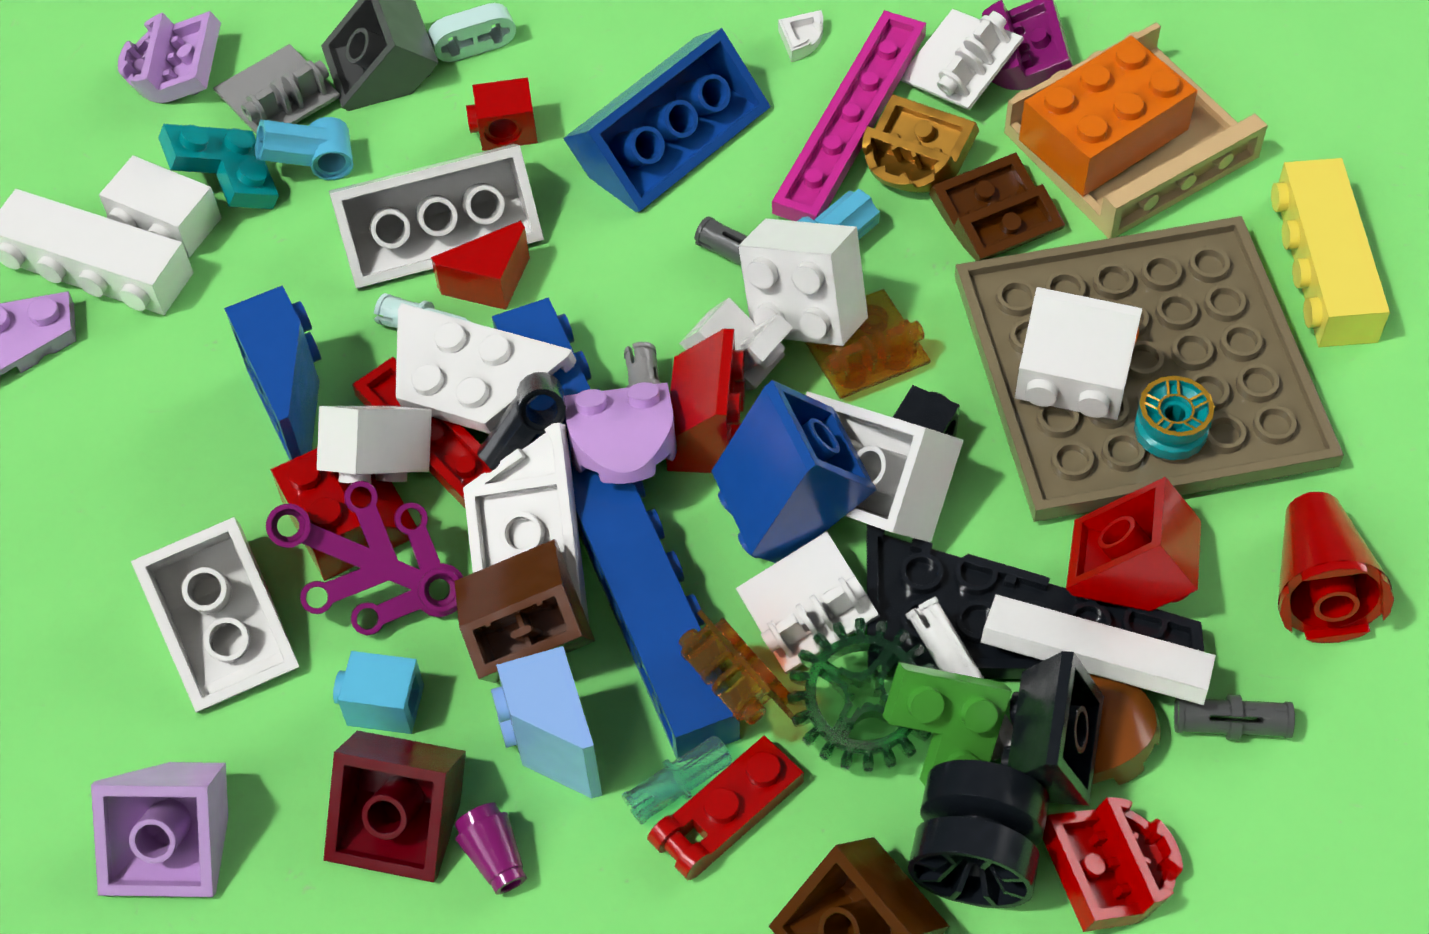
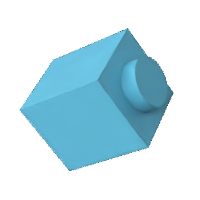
[333,651,424,734]

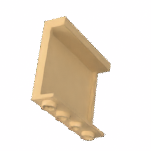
[1004,22,1268,239]

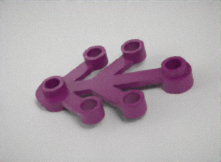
[266,481,463,635]

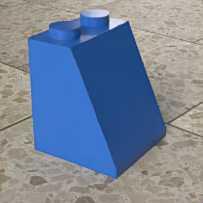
[711,380,877,563]

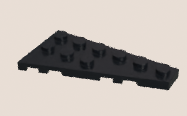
[866,524,1204,679]

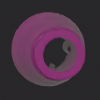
[455,802,527,895]

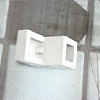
[679,298,793,390]

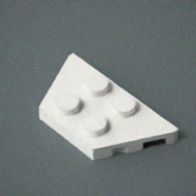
[396,303,577,434]
[463,423,590,626]

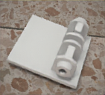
[900,9,1024,110]
[736,531,880,675]

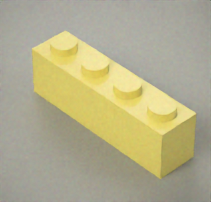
[1271,158,1390,347]

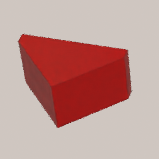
[431,220,530,310]

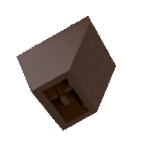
[454,539,595,683]

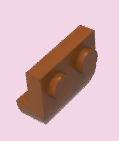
[1089,673,1161,785]

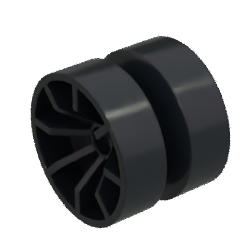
[908,760,1050,908]

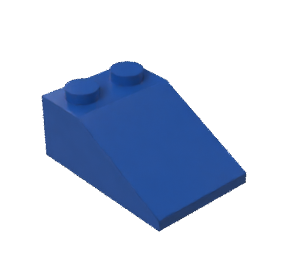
[224,285,321,460]

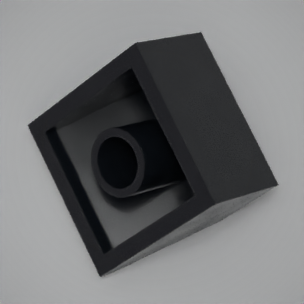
[1001,651,1104,806]

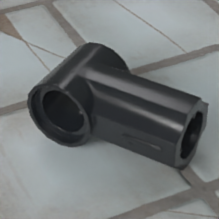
[477,372,566,470]

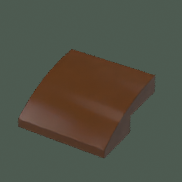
[929,152,1065,261]

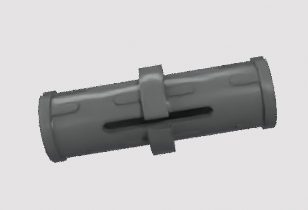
[1174,694,1295,740]

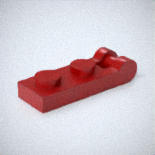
[647,735,804,880]

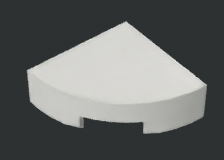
[778,10,823,62]

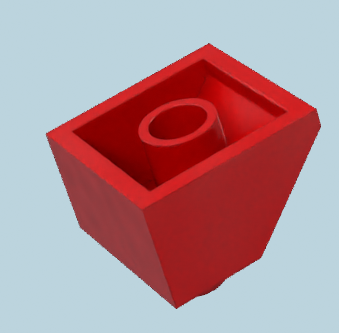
[270,448,417,581]
[1066,476,1201,611]

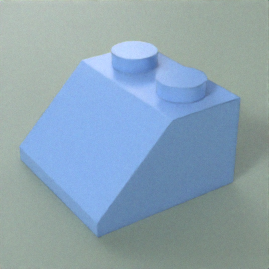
[491,646,602,799]

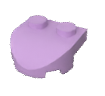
[118,11,221,103]
[564,382,677,484]

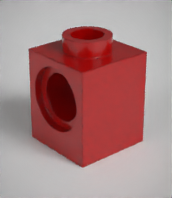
[466,77,538,151]

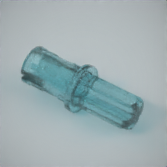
[621,736,732,825]

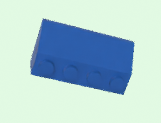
[563,28,771,212]

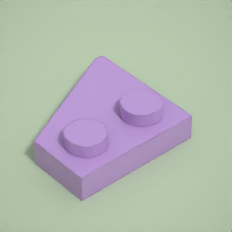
[0,291,76,376]

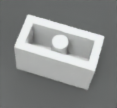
[99,155,222,258]
[317,406,432,483]

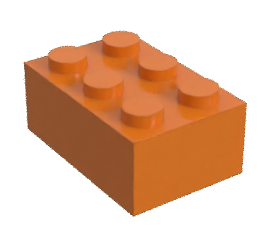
[1019,35,1198,197]

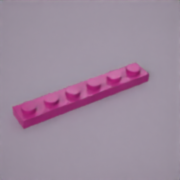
[772,10,926,221]

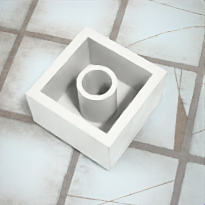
[738,218,868,346]

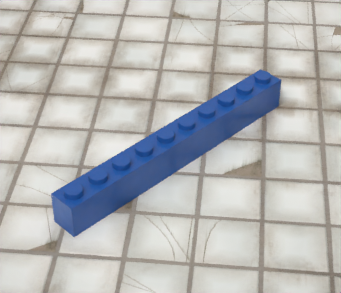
[492,297,746,763]

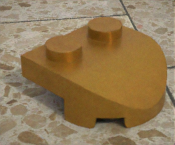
[862,94,979,192]

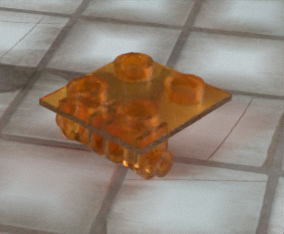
[805,289,931,400]
[679,610,798,725]

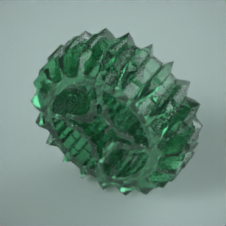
[787,618,937,773]

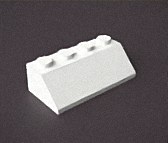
[329,144,544,289]

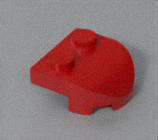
[1043,797,1183,932]

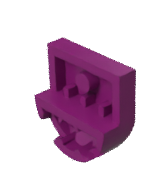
[982,0,1074,90]

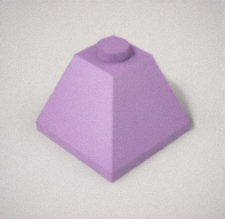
[91,762,228,897]

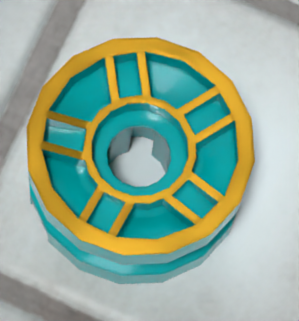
[1134,376,1215,460]

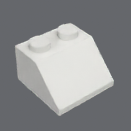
[1015,287,1142,420]

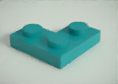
[158,124,279,209]

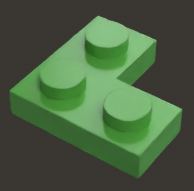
[882,662,1012,786]

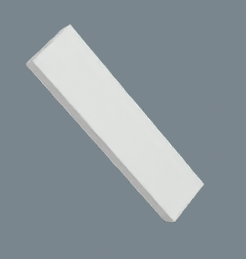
[981,594,1216,705]

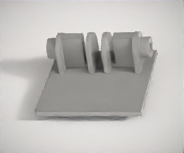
[213,44,341,135]

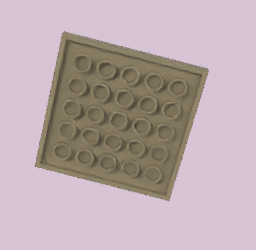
[955,216,1344,522]

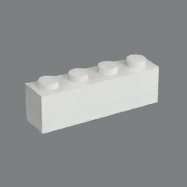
[0,189,194,315]

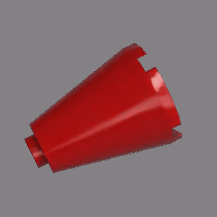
[1278,492,1394,643]

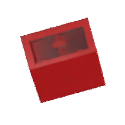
[666,328,746,473]

